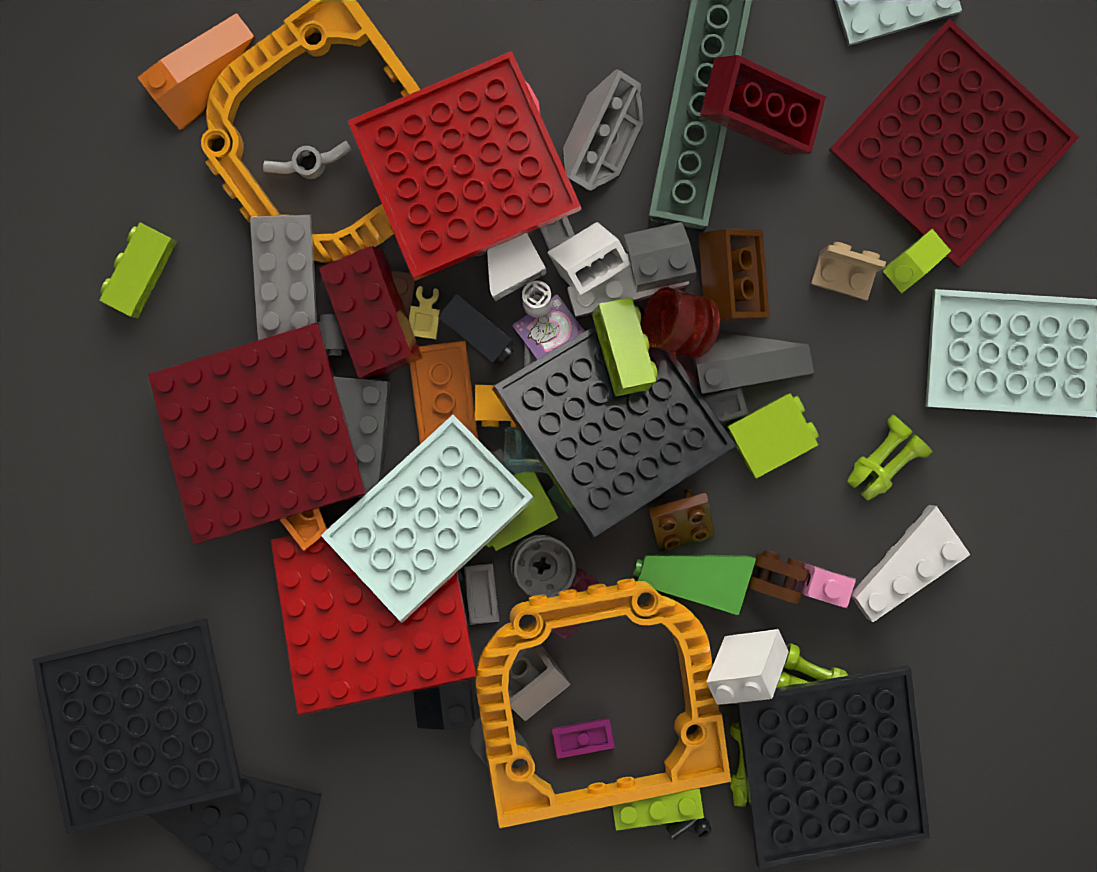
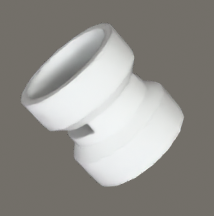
[522,281,552,318]

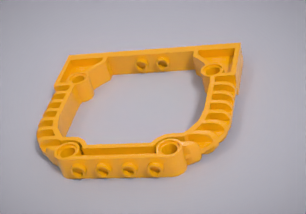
[201,0,421,263]
[475,579,731,828]

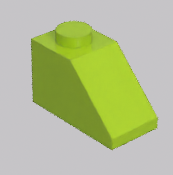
[883,229,951,293]

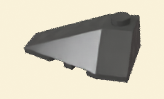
[689,332,814,394]

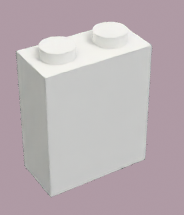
[547,222,631,296]
[706,629,789,705]

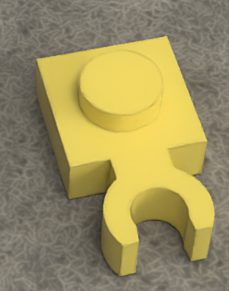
[409,286,441,340]

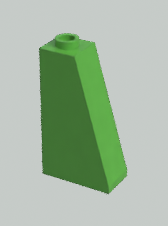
[633,554,756,615]

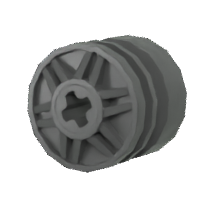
[509,534,576,598]

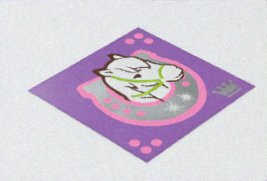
[512,295,585,360]

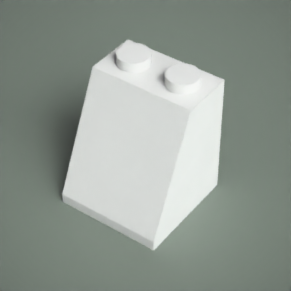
[487,233,546,301]

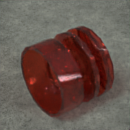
[642,287,720,358]

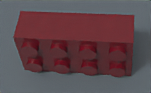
[700,55,826,155]
[319,245,422,380]

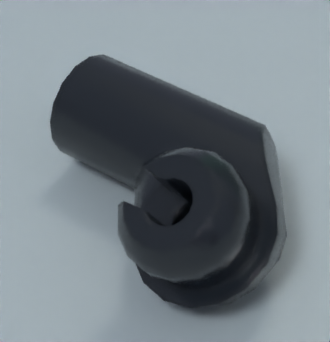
[666,817,711,840]

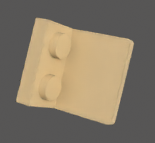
[810,242,886,301]

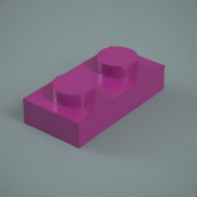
[552,717,615,759]

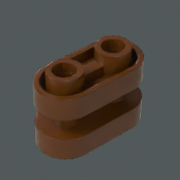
[748,549,810,604]

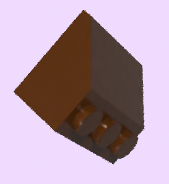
[698,229,769,321]

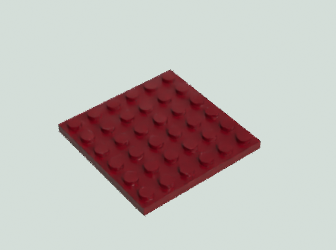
[828,18,1079,268]
[148,323,367,545]

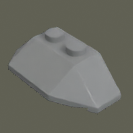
[563,69,643,191]

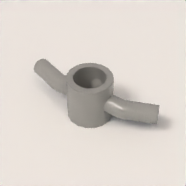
[263,140,352,179]

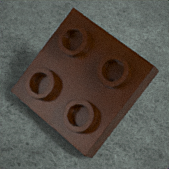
[648,489,715,552]

